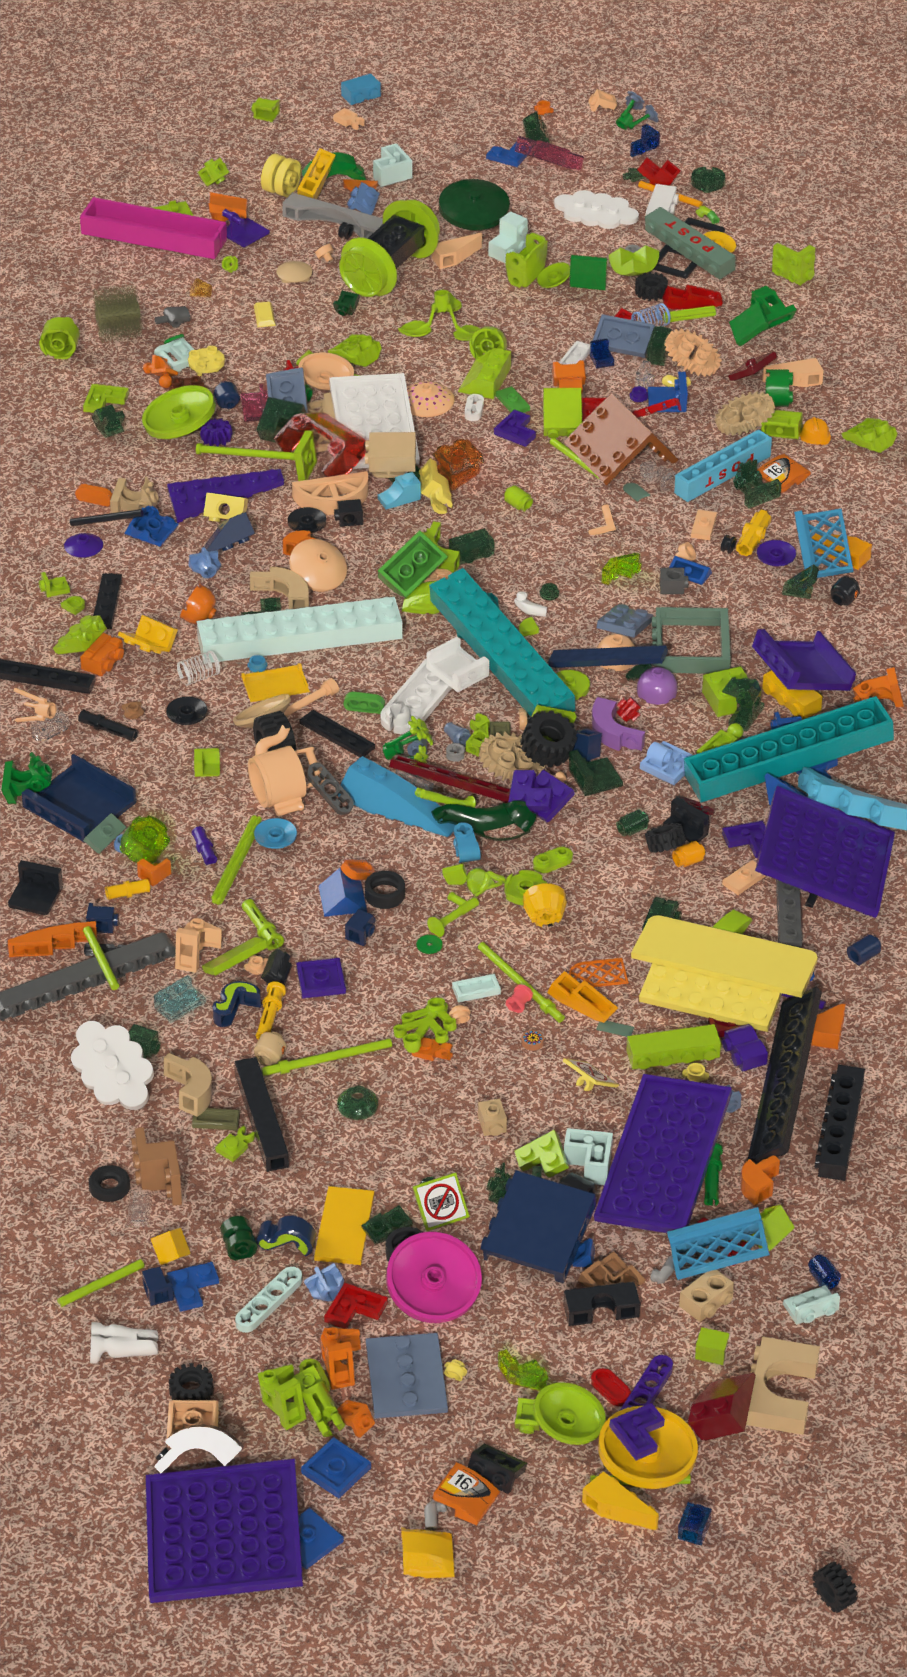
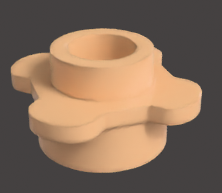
[244,955,268,975]

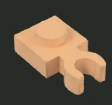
[333,108,365,130]

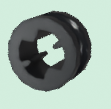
[338,222,354,240]
[721,534,737,554]

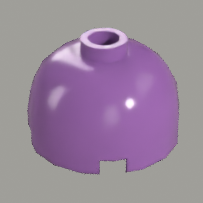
[637,667,678,705]

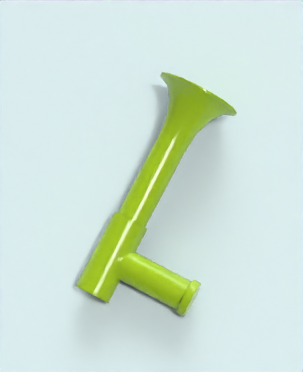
[415,788,476,808]
[427,892,479,937]

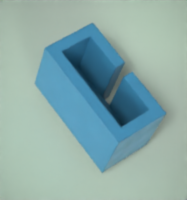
[341,74,381,105]

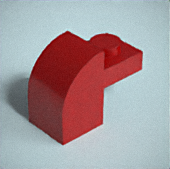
[637,157,681,186]

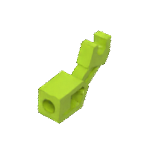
[466,713,490,757]

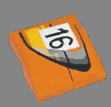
[755,454,811,493]
[433,1462,500,1525]

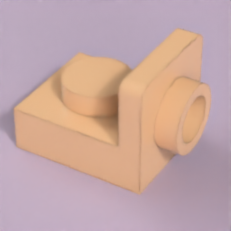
[589,89,617,111]

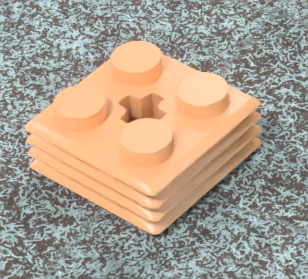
[167,1400,219,1449]

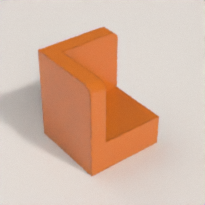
[137,858,171,886]

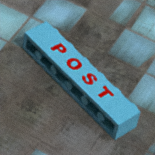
[674,429,772,502]

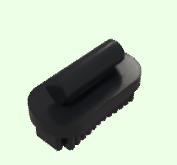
[261,948,292,986]

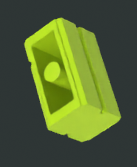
[761,410,803,439]

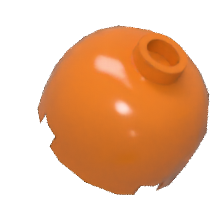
[180,583,217,624]

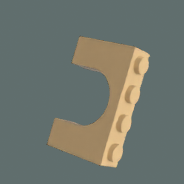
[746,1337,820,1435]

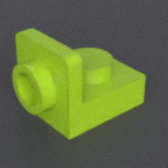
[39,572,70,598]

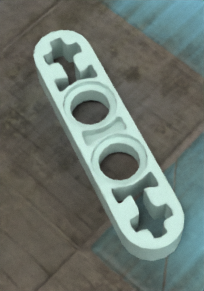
[235,1267,302,1333]

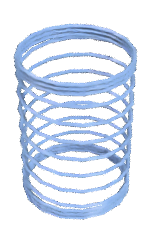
[631,303,670,329]

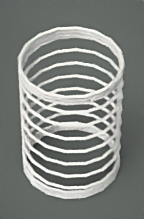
[177,650,220,686]

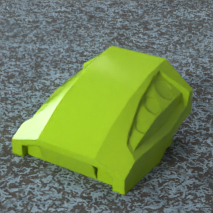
[328,334,382,367]
[841,418,897,453]
[402,581,440,614]

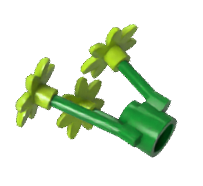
[383,716,433,763]

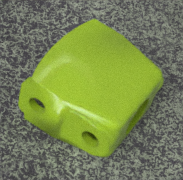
[505,233,548,288]

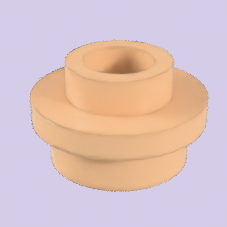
[449,1005,471,1024]

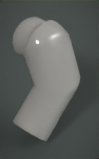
[650,1255,675,1284]
[424,1499,447,1530]

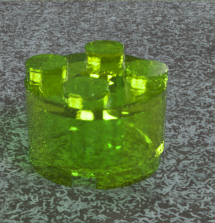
[120,816,170,864]

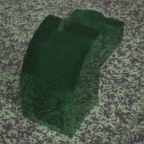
[92,404,125,438]

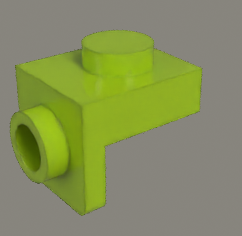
[515,1398,540,1434]

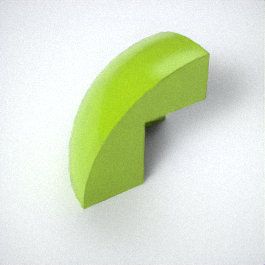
[609,245,659,276]

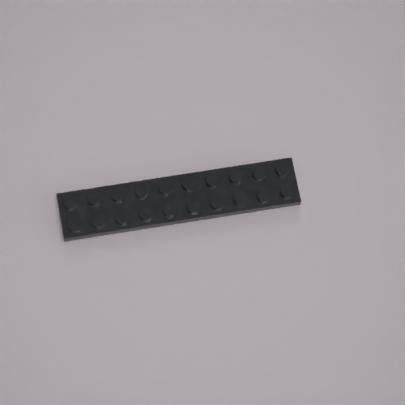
[747,986,822,1164]

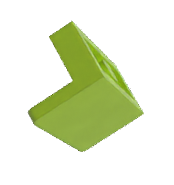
[742,1205,795,1252]

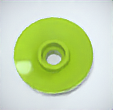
[537,262,570,288]

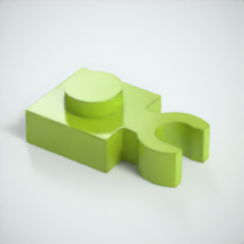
[215,1126,255,1162]

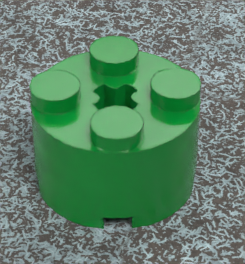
[765,369,793,407]

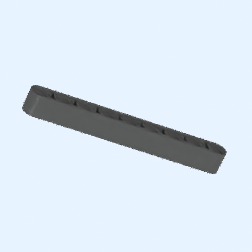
[0,932,176,1021]

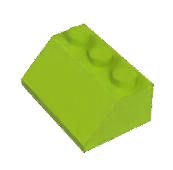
[458,348,511,399]

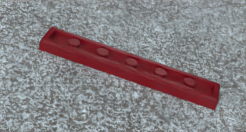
[389,754,511,803]

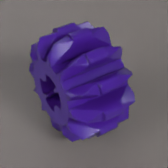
[200,418,232,446]

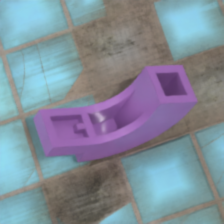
[592,697,645,751]

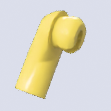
[662,375,691,387]

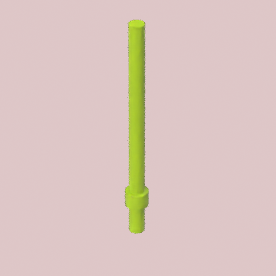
[478,942,565,1023]
[261,1038,392,1076]

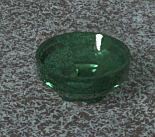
[337,1086,379,1120]

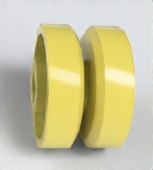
[261,153,301,198]

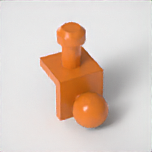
[143,355,178,388]

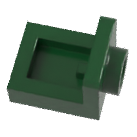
[333,290,360,316]

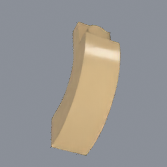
[250,567,309,609]
[164,1053,212,1117]

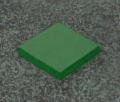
[570,255,607,290]
[729,301,769,346]

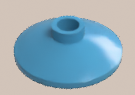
[254,818,297,849]

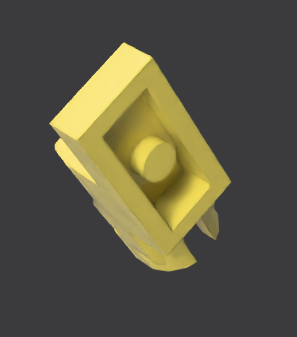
[419,458,453,514]

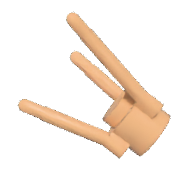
[14,688,56,722]

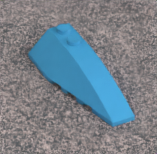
[337,756,455,837]

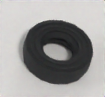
[89,1165,130,1202]

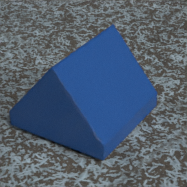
[572,1238,595,1268]

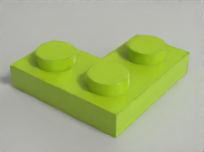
[83,384,129,414]
[514,1130,569,1178]

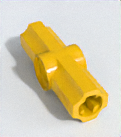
[736,510,771,556]

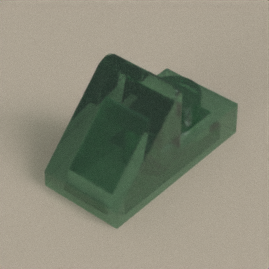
[782,564,819,599]

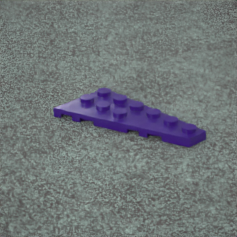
[167,469,284,523]

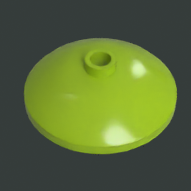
[533,1382,606,1445]

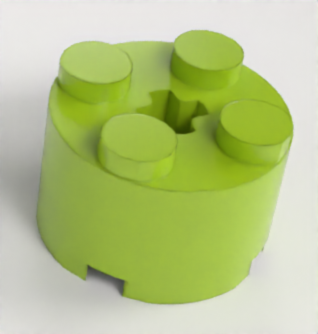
[39,317,80,359]

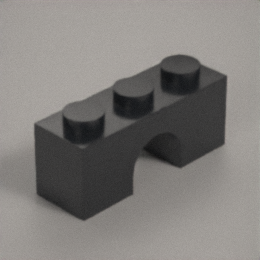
[563,1282,640,1326]

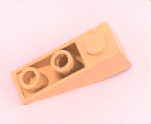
[432,233,482,269]
[762,358,823,387]

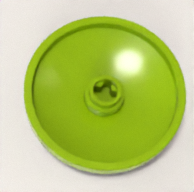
[142,385,216,439]

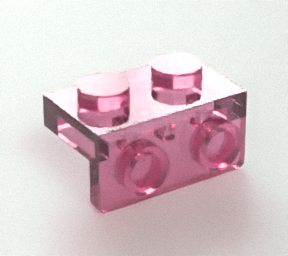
[241,384,270,422]

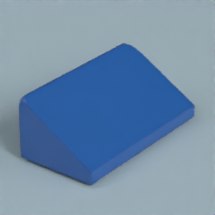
[669,556,712,585]

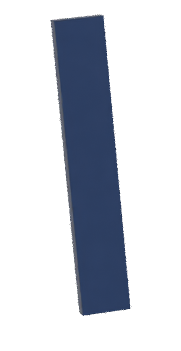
[548,645,668,668]

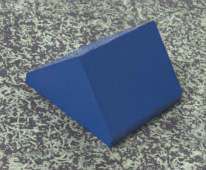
[318,868,367,917]

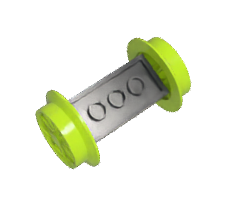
[339,200,440,297]

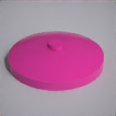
[386,1232,482,1323]

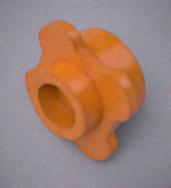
[534,100,554,115]

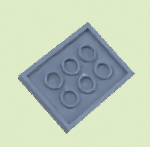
[366,1333,448,1418]

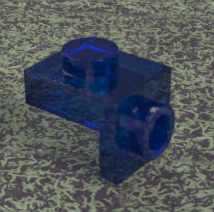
[590,338,614,369]

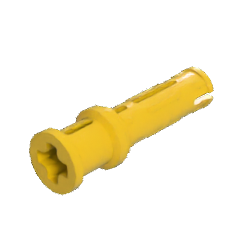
[255,982,286,1040]

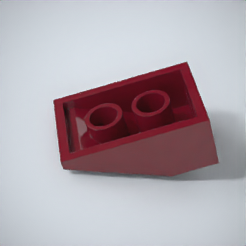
[688,1372,756,1441]

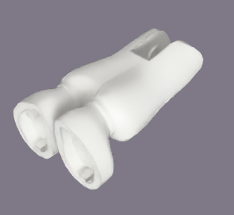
[90,1322,158,1364]

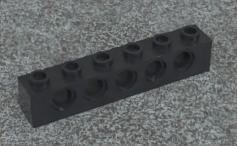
[814,1065,865,1181]

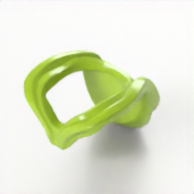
[466,868,506,897]

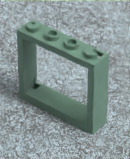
[652,607,731,674]

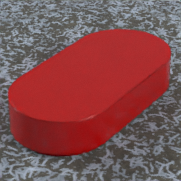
[591,1368,631,1406]

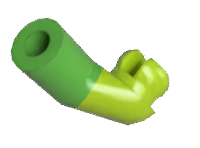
[696,206,720,224]

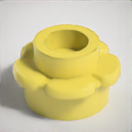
[444,1359,467,1381]

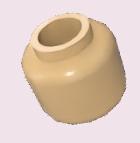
[254,1032,287,1066]

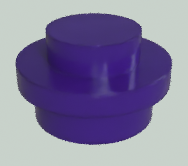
[630,386,648,402]

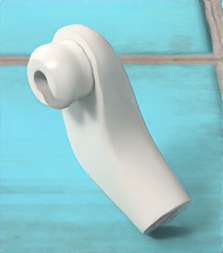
[514,592,547,617]

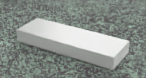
[559,341,593,365]

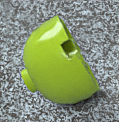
[469,326,507,359]

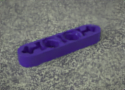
[621,1355,673,1410]

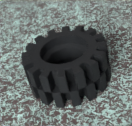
[635,272,668,301]
[645,823,686,853]
[169,1363,213,1400]
[812,1562,858,1613]

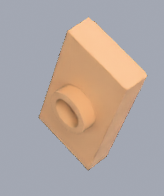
[691,510,717,540]
[722,860,766,895]

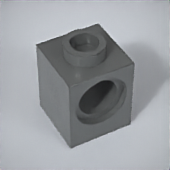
[659,568,688,594]

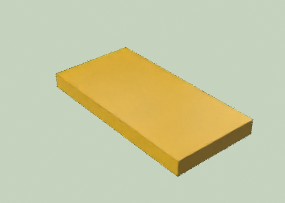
[314,1186,375,1265]

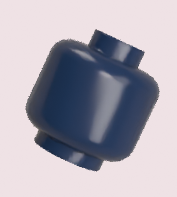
[214,381,240,409]

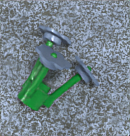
[616,91,658,130]

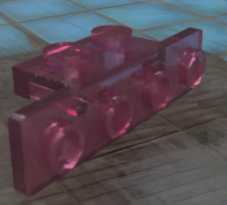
[515,136,584,171]

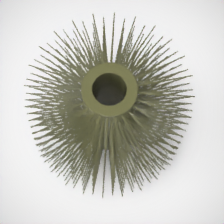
[92,283,143,343]

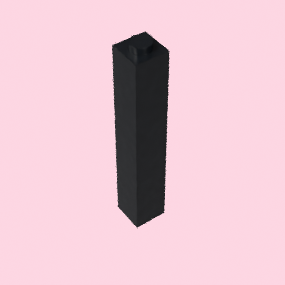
[234,1057,289,1172]

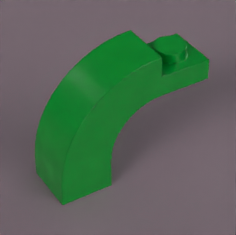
[301,152,366,180]

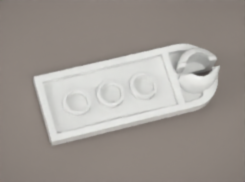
[381,659,452,734]

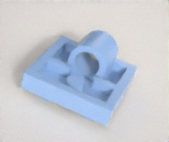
[640,741,693,785]

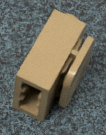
[365,432,416,478]

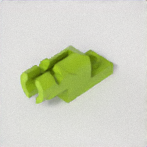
[293,1365,345,1437]

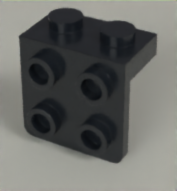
[8,860,63,915]

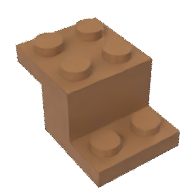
[131,1127,182,1206]

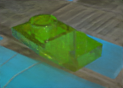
[601,553,642,585]
[498,1349,548,1391]

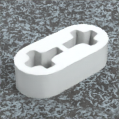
[465,394,484,421]

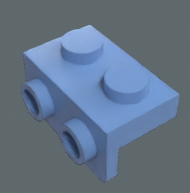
[347,182,380,215]

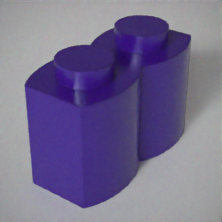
[722,1024,768,1072]

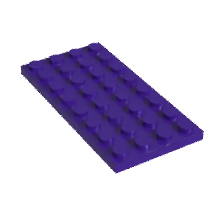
[594,1074,732,1233]

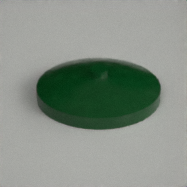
[439,179,510,230]

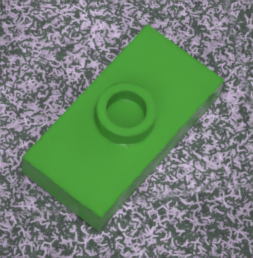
[496,387,530,413]

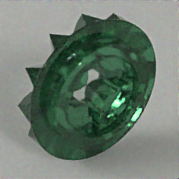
[625,664,653,681]

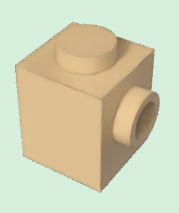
[478,1099,507,1136]

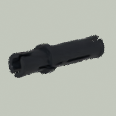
[78,709,139,742]

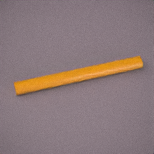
[638,181,703,208]

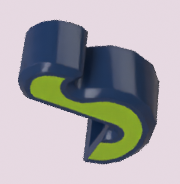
[212,981,261,1027]
[256,1215,317,1256]

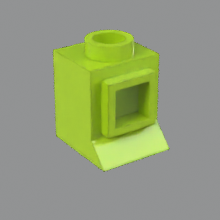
[251,98,280,122]

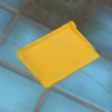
[241,663,310,702]

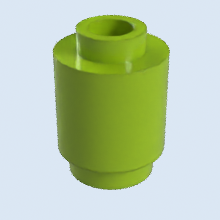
[504,485,533,511]

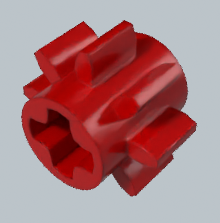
[616,697,641,722]

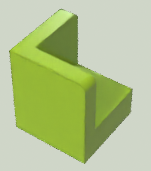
[194,748,220,777]
[695,1327,729,1365]

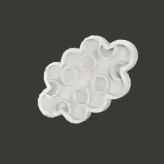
[554,190,639,229]
[71,1021,154,1110]

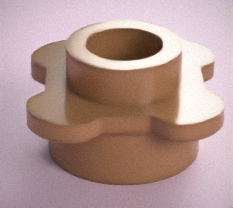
[122,702,144,719]

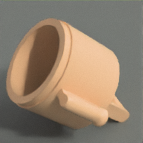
[248,725,326,816]

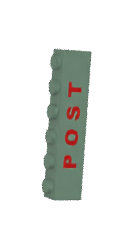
[645,207,736,279]

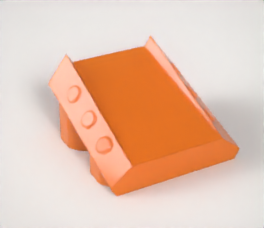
[209,192,248,222]

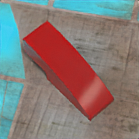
[662,284,723,310]

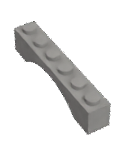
[282,192,383,238]

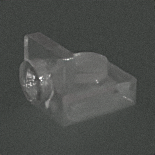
[635,360,655,389]

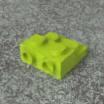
[53,615,107,654]

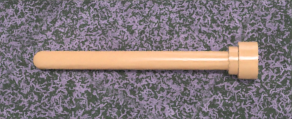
[284,678,339,717]

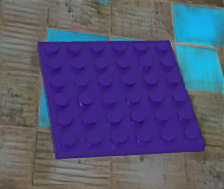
[755,786,895,918]
[146,1459,303,1603]

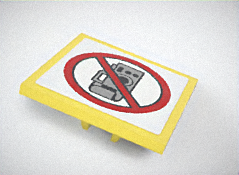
[563,1058,619,1091]

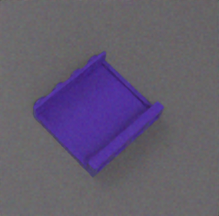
[752,629,856,691]

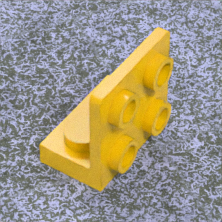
[118,615,178,654]

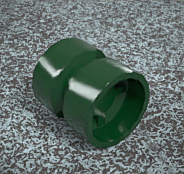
[220,1216,257,1261]

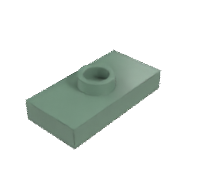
[83,813,127,854]

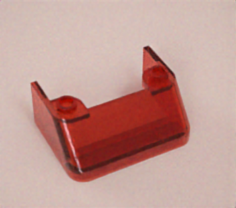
[274,412,367,477]

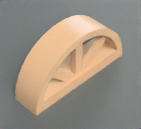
[292,471,368,515]

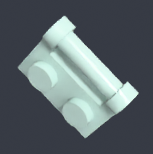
[154,338,195,372]

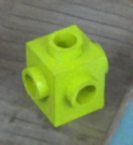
[197,158,230,186]

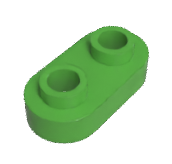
[343,692,385,714]

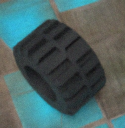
[520,710,577,767]
[253,711,296,751]

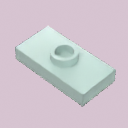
[452,974,501,1003]

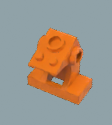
[853,667,904,707]
[320,1327,361,1390]

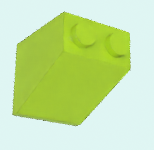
[543,388,582,438]

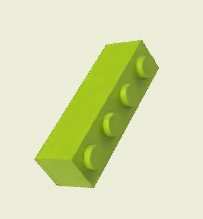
[626,1024,721,1070]

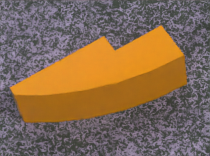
[547,971,618,1023]

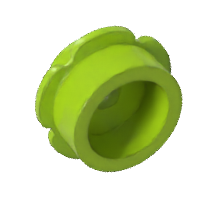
[222,256,239,273]

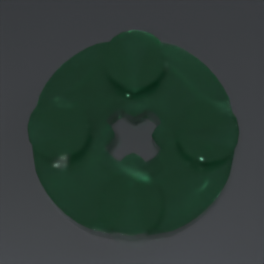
[690,167,726,193]

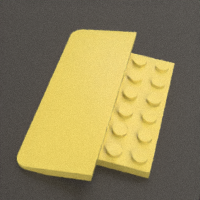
[631,915,817,1032]

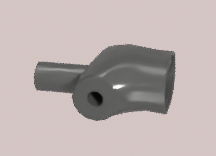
[155,306,190,328]

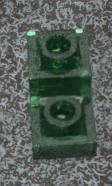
[361,1205,413,1244]

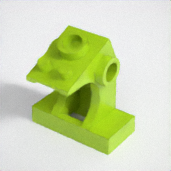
[257,1364,306,1430]

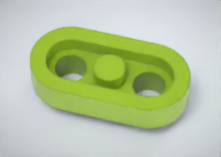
[533,847,573,873]

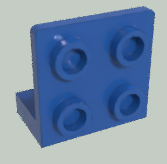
[647,372,688,412]

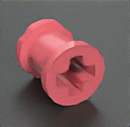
[506,984,533,1013]

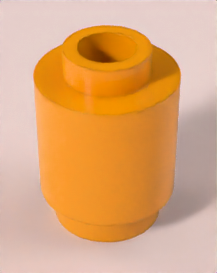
[672,841,705,867]

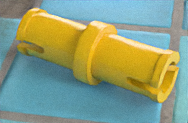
[105,878,150,900]

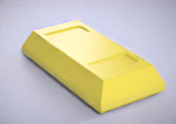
[254,302,276,327]

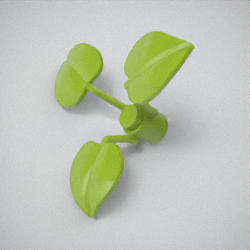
[398,290,480,341]

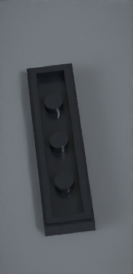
[299,710,375,758]

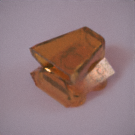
[432,439,485,491]

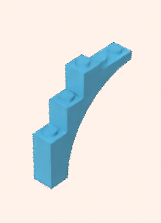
[798,767,907,830]

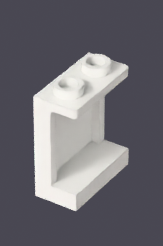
[427,637,489,692]

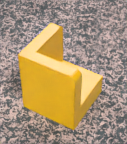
[151,1228,190,1265]

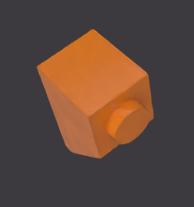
[811,1004,846,1050]

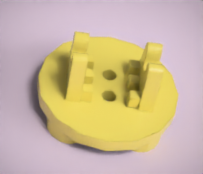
[188,346,225,376]

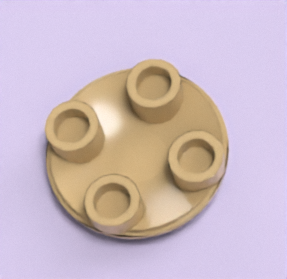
[276,261,312,283]

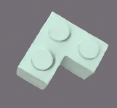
[373,143,412,187]
[488,211,528,263]
[564,1128,613,1185]

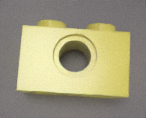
[203,493,248,522]

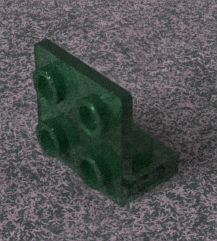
[569,750,623,796]

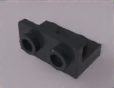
[663,797,709,842]
[468,1443,528,1494]

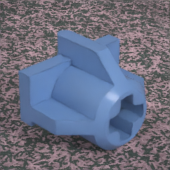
[188,547,221,578]
[304,1263,345,1302]

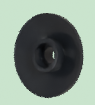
[288,507,327,533]
[166,696,207,725]

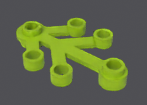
[393,997,457,1053]

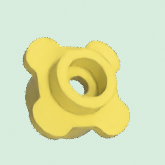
[682,1063,709,1082]

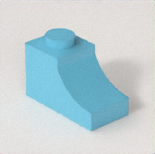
[378,472,421,510]

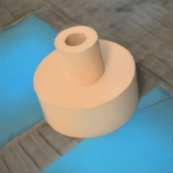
[315,244,334,262]
[675,542,696,561]

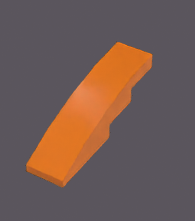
[8,921,97,957]

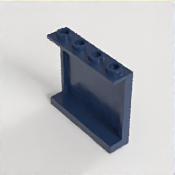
[22,754,136,843]
[480,1170,596,1284]

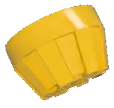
[523,883,567,927]

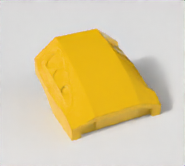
[401,1527,454,1578]

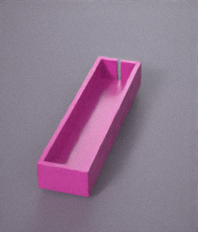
[80,197,227,259]

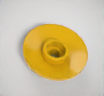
[703,231,736,253]

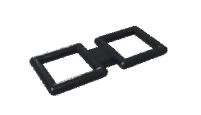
[653,217,725,279]

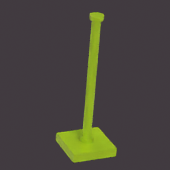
[196,430,318,481]

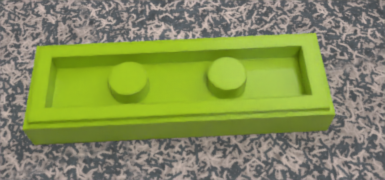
[202,937,268,976]

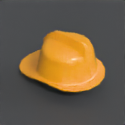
[800,416,831,445]

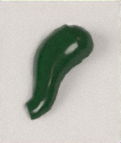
[431,801,536,841]

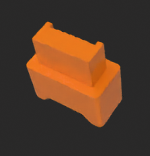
[552,360,586,394]

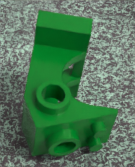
[750,286,797,331]
[1,752,52,804]

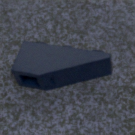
[199,512,255,553]

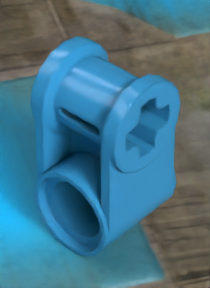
[453,823,481,863]

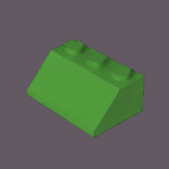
[378,530,448,598]

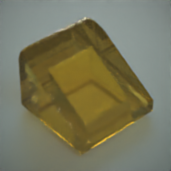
[190,278,212,297]

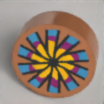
[521,1030,544,1051]

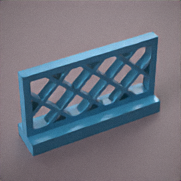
[794,509,853,583]
[667,1207,770,1280]

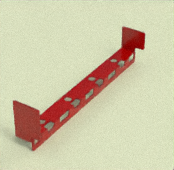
[632,398,682,418]

